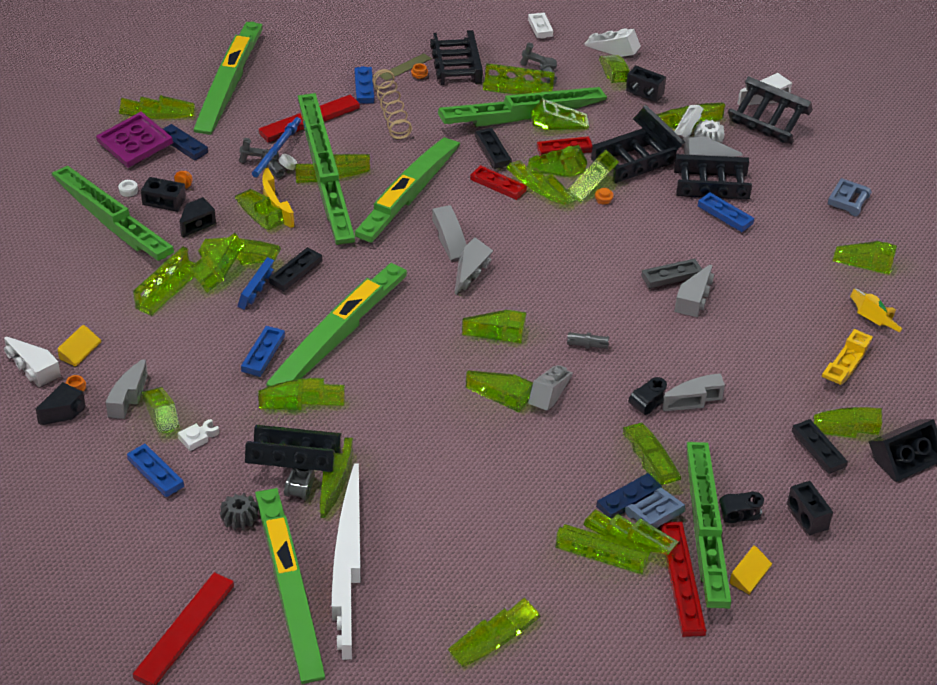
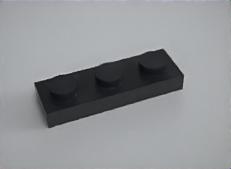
[633,105,685,150]
[475,128,512,169]
[269,247,323,291]
[792,419,848,474]

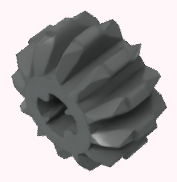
[220,493,258,531]

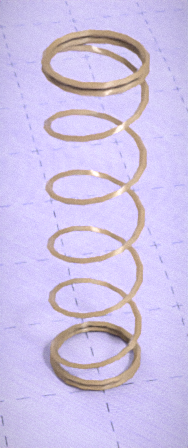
[372,69,412,139]

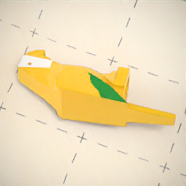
[850,289,903,332]

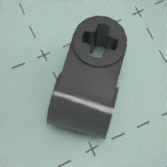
[284,468,315,501]

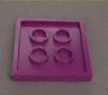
[96,112,173,168]

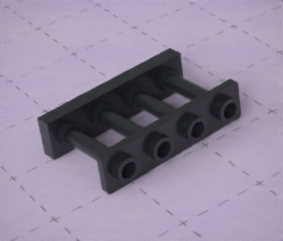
[430,30,483,85]
[728,76,813,144]
[591,128,677,183]
[674,154,752,199]
[245,425,342,472]

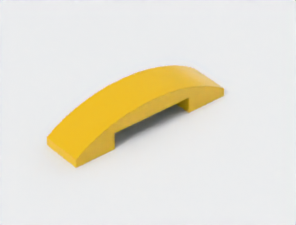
[262,168,294,228]
[821,329,873,385]

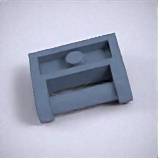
[828,178,872,216]
[625,488,685,531]

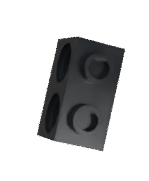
[626,65,666,102]
[141,177,186,212]
[787,481,833,536]

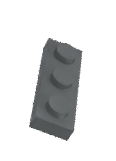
[641,258,702,288]

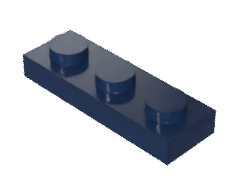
[163,124,208,161]
[596,473,662,520]

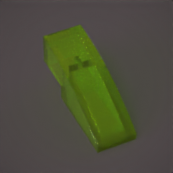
[599,55,630,83]
[235,189,284,230]
[813,407,882,438]

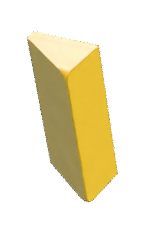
[58,325,101,367]
[729,545,772,594]

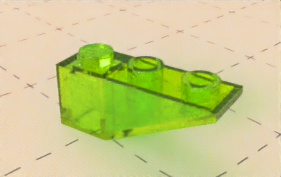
[527,145,587,177]
[567,150,619,203]
[188,233,244,293]
[462,310,526,343]

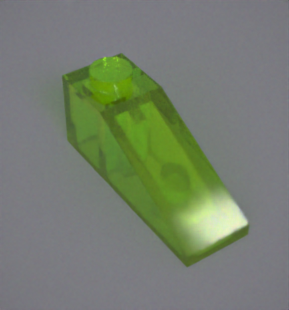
[531,99,589,130]
[832,241,897,275]
[465,370,533,412]
[141,387,180,433]

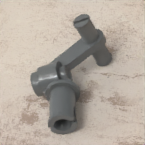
[520,43,557,85]
[239,138,285,178]

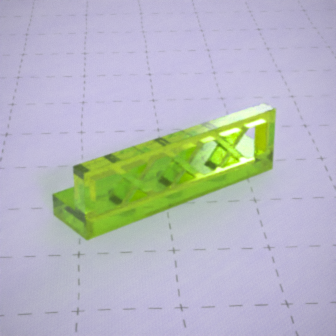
[483,63,555,95]
[133,246,200,316]
[555,524,651,574]

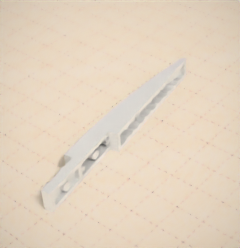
[332,463,360,660]

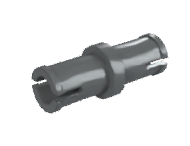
[567,332,609,349]

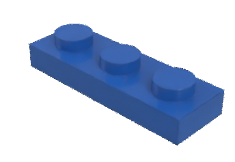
[354,66,374,104]
[698,193,754,232]
[237,257,274,310]
[241,326,285,377]
[127,444,184,497]

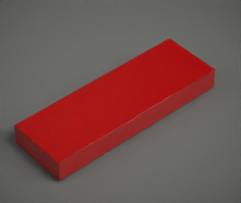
[537,136,592,158]
[470,165,527,200]

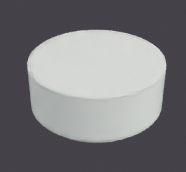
[278,154,297,170]
[118,180,138,197]

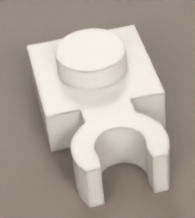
[178,419,219,451]

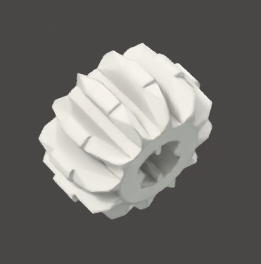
[694,119,725,143]

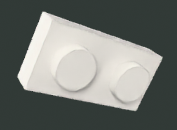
[528,13,553,38]
[674,105,704,139]

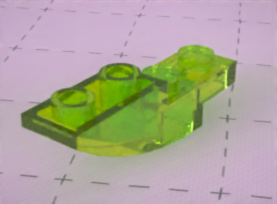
[258,378,345,410]

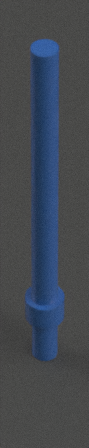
[252,117,301,178]

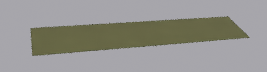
[379,53,432,81]

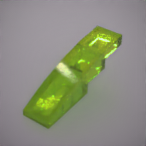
[118,95,195,119]
[656,102,725,129]
[295,154,370,183]
[506,160,577,205]
[198,238,281,265]
[623,422,681,485]
[320,437,353,518]
[583,509,678,555]
[448,597,541,667]

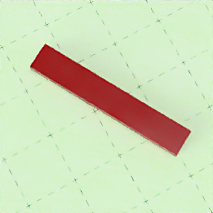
[258,94,360,143]
[660,522,706,637]
[133,572,234,685]

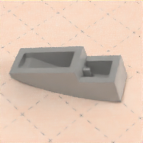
[432,205,467,262]
[105,359,148,419]
[662,373,725,411]

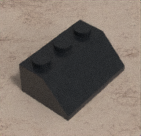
[869,419,937,482]

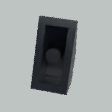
[179,197,216,237]
[35,382,86,425]

